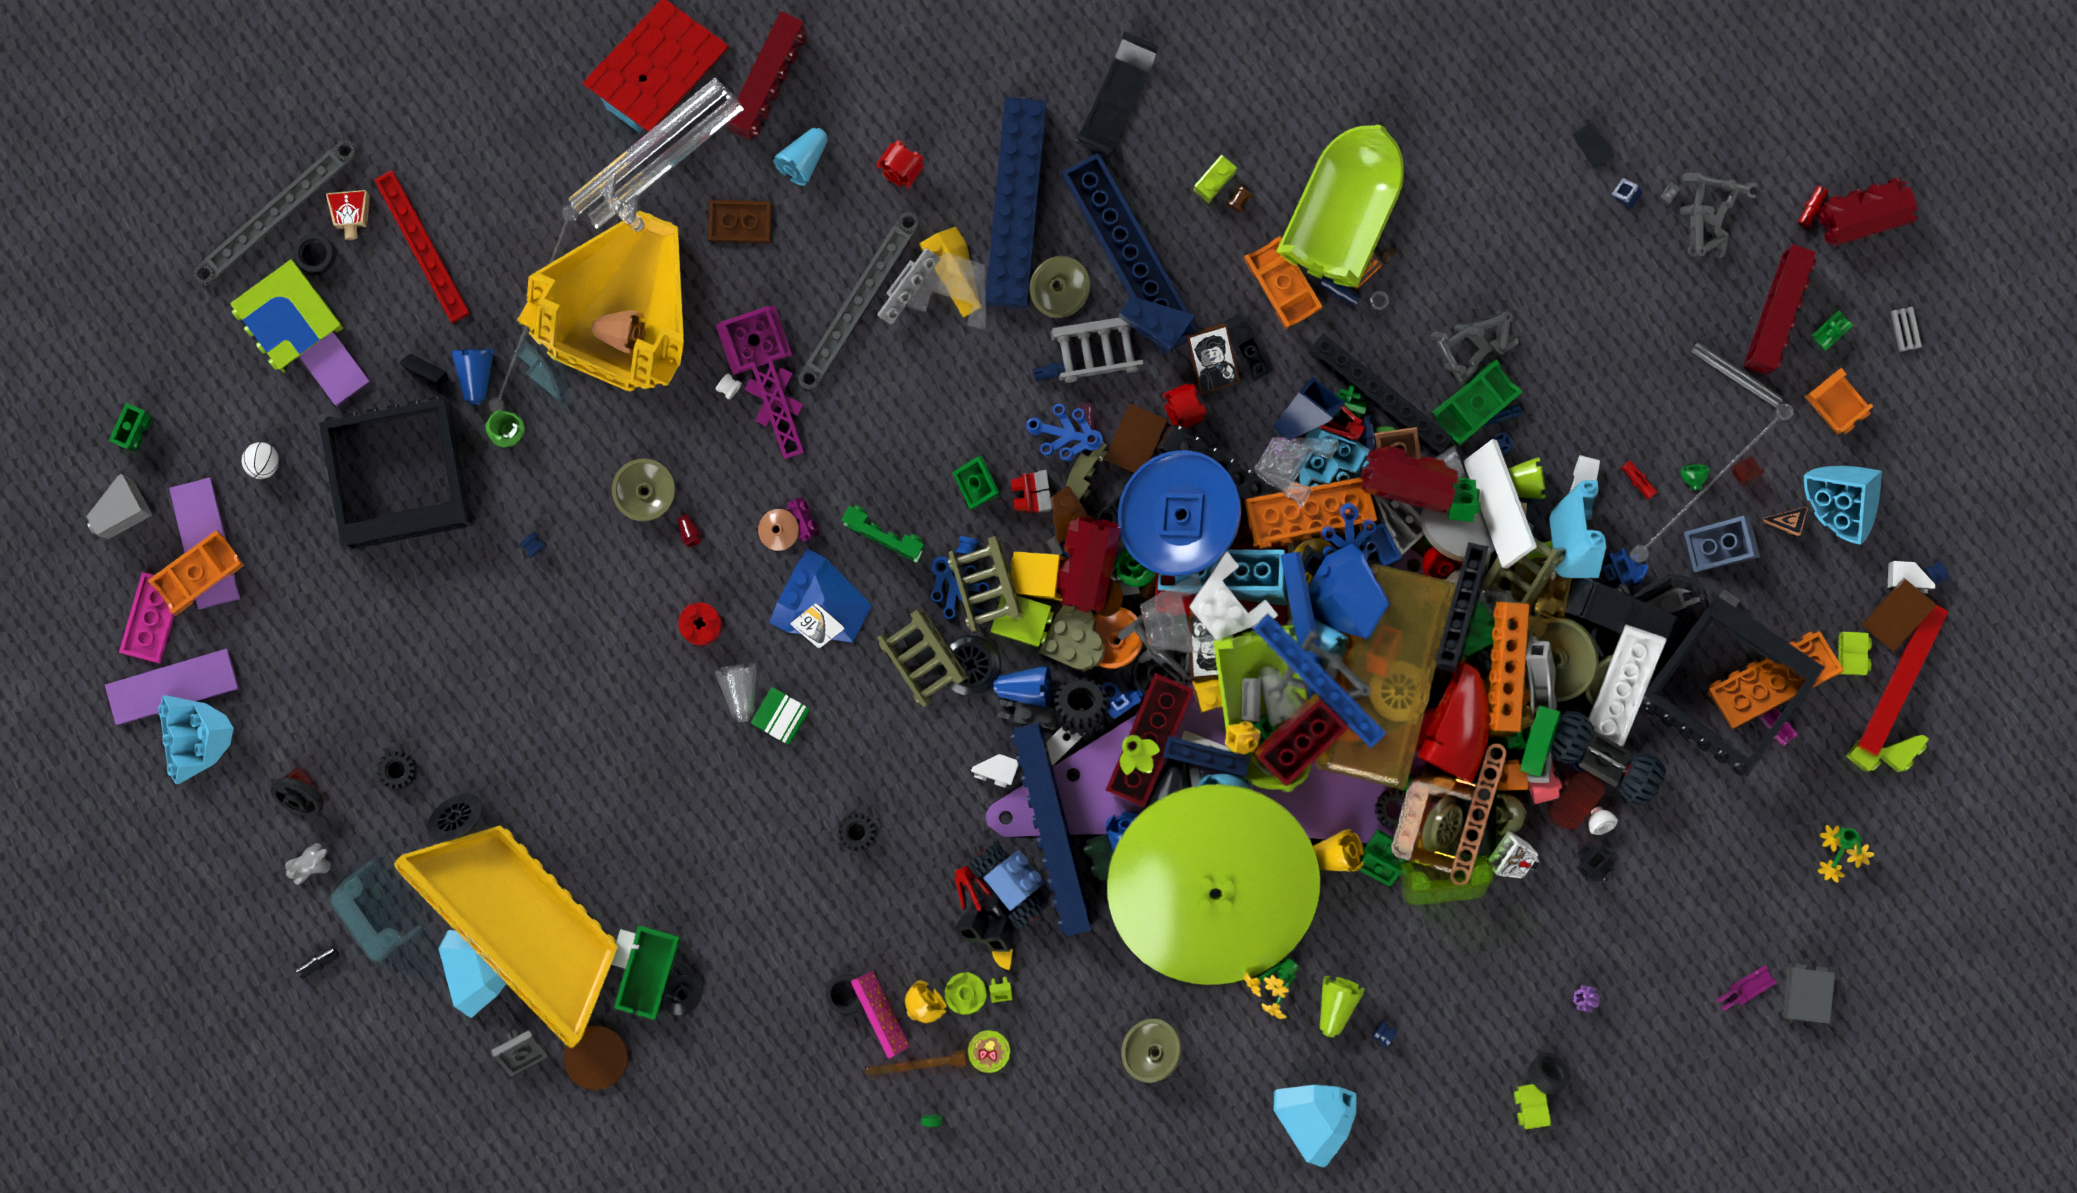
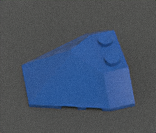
[1308,544,1390,640]
[769,549,872,643]

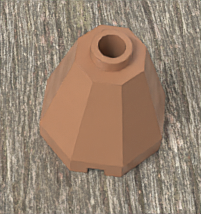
[592,310,646,354]

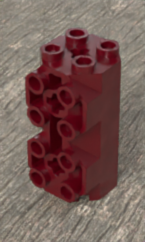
[1818,177,1918,247]
[1360,446,1458,514]
[1057,517,1121,612]

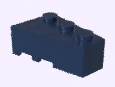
[1119,296,1195,353]

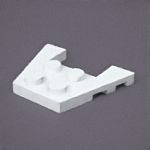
[1189,551,1278,640]

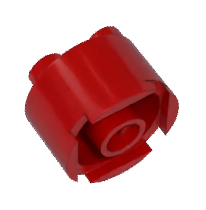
[876,140,924,189]
[1162,383,1206,429]
[678,602,723,646]

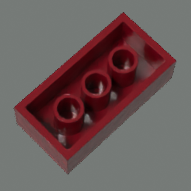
[1255,693,1349,787]

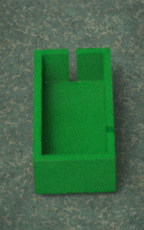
[614,925,681,1020]

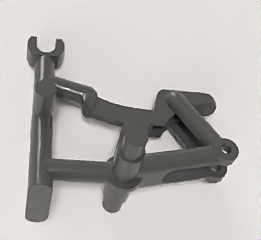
[1680,173,1758,258]
[1430,311,1519,388]
[1117,604,1192,685]
[1268,628,1371,703]

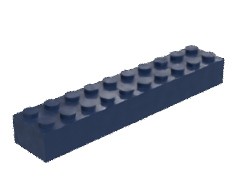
[985,97,1046,309]
[1061,153,1199,356]
[1011,722,1093,936]

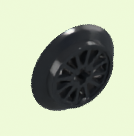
[940,635,1001,696]
[427,794,482,841]

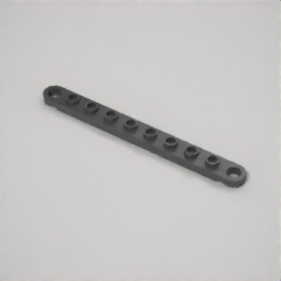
[193,140,357,285]
[799,212,919,390]

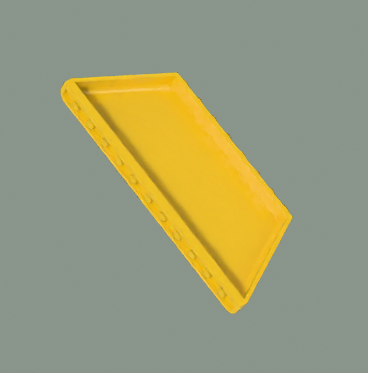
[394,826,618,1048]

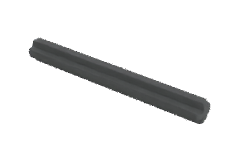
[1692,343,1783,407]

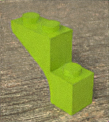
[1845,735,1929,772]

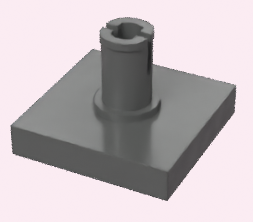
[491,1030,548,1077]

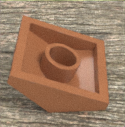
[1375,427,1421,459]

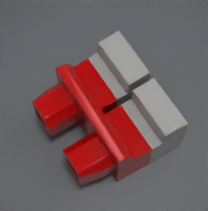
[1011,470,1052,514]

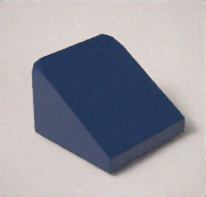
[1611,178,1643,209]

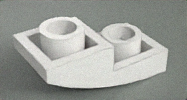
[1570,455,1600,492]

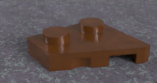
[1051,486,1089,544]

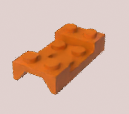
[1243,236,1322,330]
[148,530,245,616]

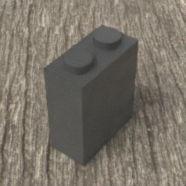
[1783,964,1835,1024]

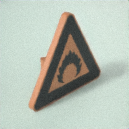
[1763,507,1808,536]

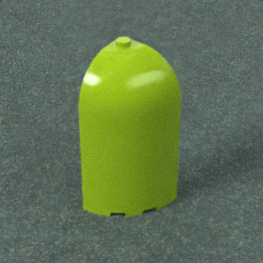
[1276,125,1404,287]
[1213,625,1312,792]

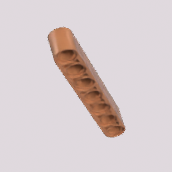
[1451,744,1506,886]

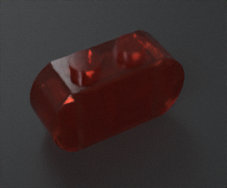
[1548,772,1604,830]

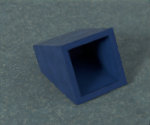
[1273,377,1345,440]

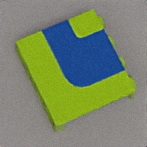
[230,259,344,373]

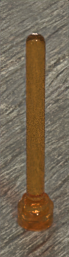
[864,1050,966,1076]

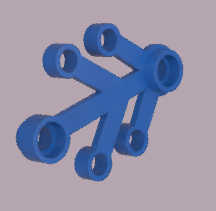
[1026,404,1103,461]
[1321,503,1377,557]
[931,556,989,626]

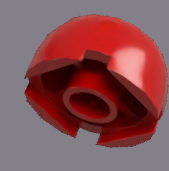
[1422,546,1463,585]

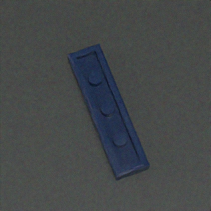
[1163,736,1251,777]

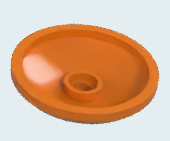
[1095,607,1144,669]

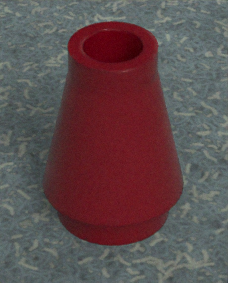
[677,515,702,547]

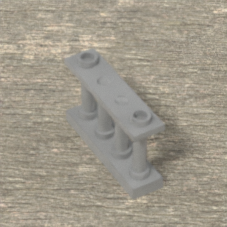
[1051,318,1143,383]

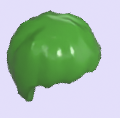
[486,410,525,448]

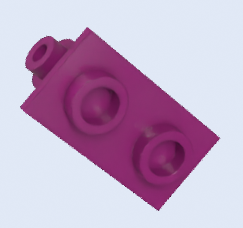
[786,498,819,542]
[1758,707,1798,746]

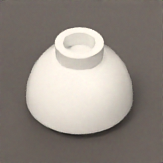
[1589,807,1618,835]

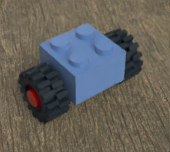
[967,842,1048,930]

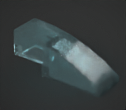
[515,341,563,402]

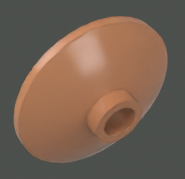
[758,509,799,551]

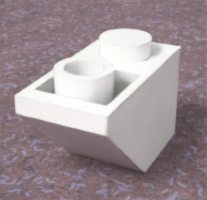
[1888,561,1935,594]
[971,754,1018,788]

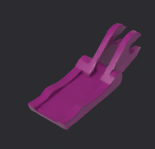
[1716,965,1777,1010]

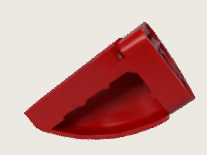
[1417,661,1490,784]

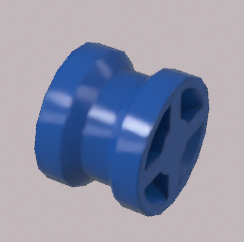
[956,536,980,555]

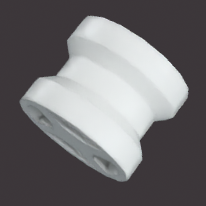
[716,373,742,400]

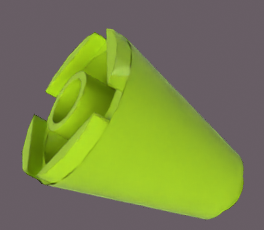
[1508,457,1546,499]
[1320,976,1364,1037]

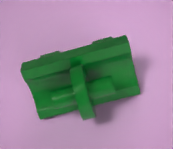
[1811,310,1853,351]
[1335,385,1367,421]
[1498,727,1531,753]

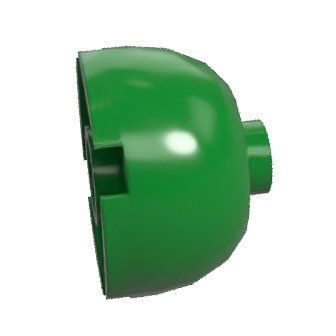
[1115,548,1157,587]

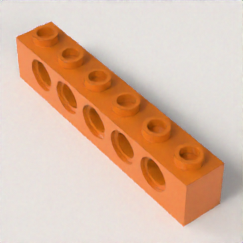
[1488,602,1529,732]

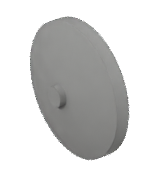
[1421,501,1496,562]

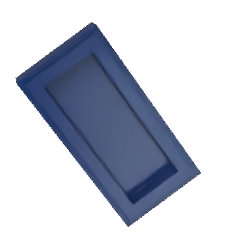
[1367,522,1402,569]

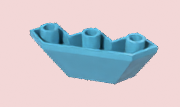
[1299,424,1370,489]
[158,695,234,784]
[439,930,507,1018]
[1274,1085,1356,1168]

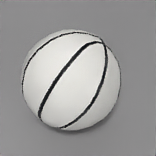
[242,442,279,479]

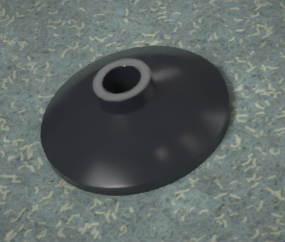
[662,974,702,1015]

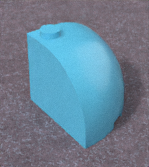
[1804,466,1882,545]

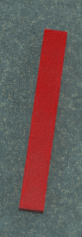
[374,170,470,324]
[1857,605,1948,757]

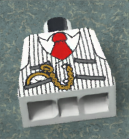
[1486,831,1539,878]

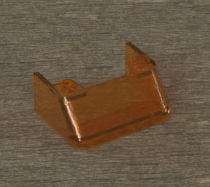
[1391,776,1476,873]

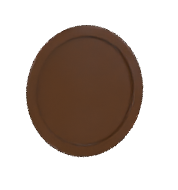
[1097,579,1123,617]

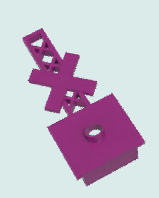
[716,305,804,459]

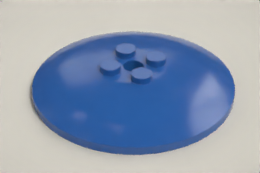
[1118,450,1241,576]

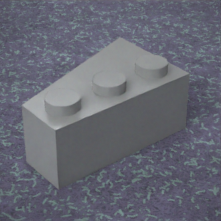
[1371,495,1424,556]

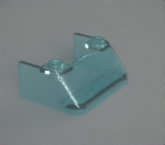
[329,860,427,962]

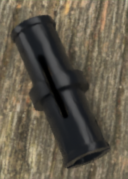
[295,946,339,979]

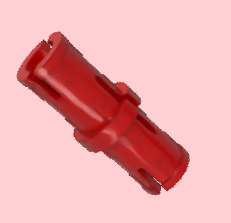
[1797,186,1829,228]
[1620,460,1658,500]

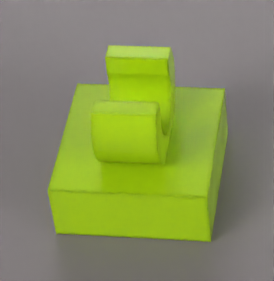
[989,977,1013,1003]

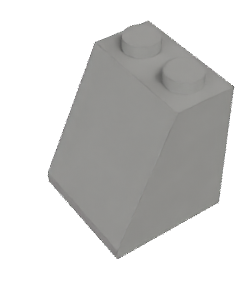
[86,474,152,539]

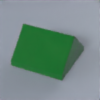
[952,455,999,510]

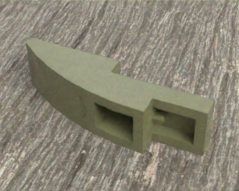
[1066,442,1108,501]

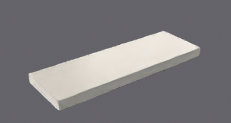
[1463,439,1537,569]
[1588,625,1666,747]

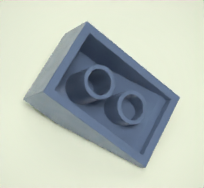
[1684,516,1760,573]

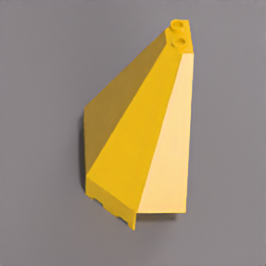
[517,211,684,391]

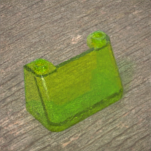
[1400,855,1493,905]

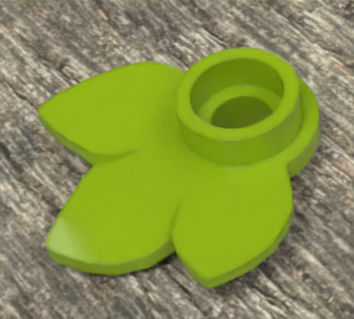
[1120,735,1160,775]

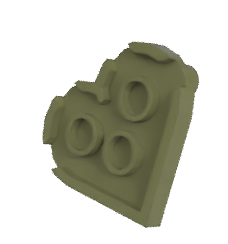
[1039,605,1106,671]

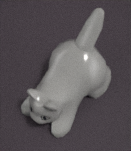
[285,843,331,885]

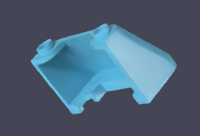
[1549,480,1606,578]

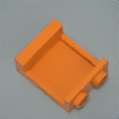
[1805,368,1873,435]

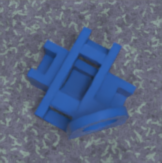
[1603,548,1648,586]
[1102,682,1145,719]

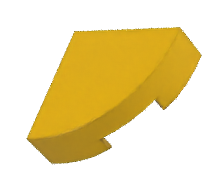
[992,949,1013,970]

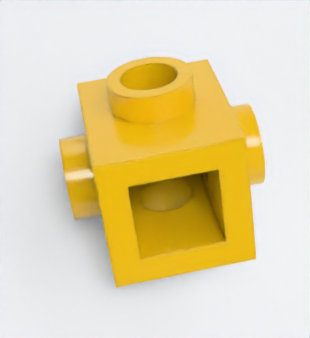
[1225,722,1261,754]

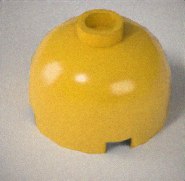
[905,980,947,1023]

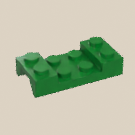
[1430,360,1522,445]
[841,505,925,563]

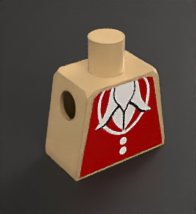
[326,190,370,240]

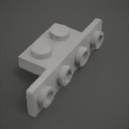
[877,248,940,324]

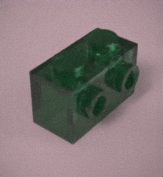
[1083,834,1113,881]

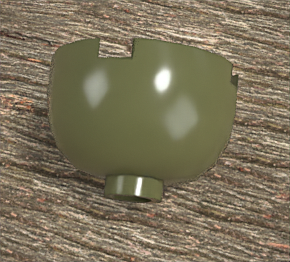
[1496,793,1526,836]

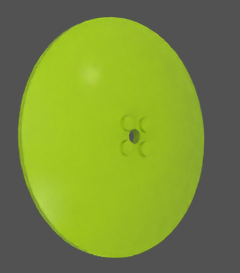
[1107,784,1320,985]

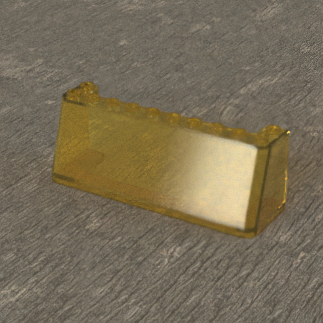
[1315,564,1455,790]

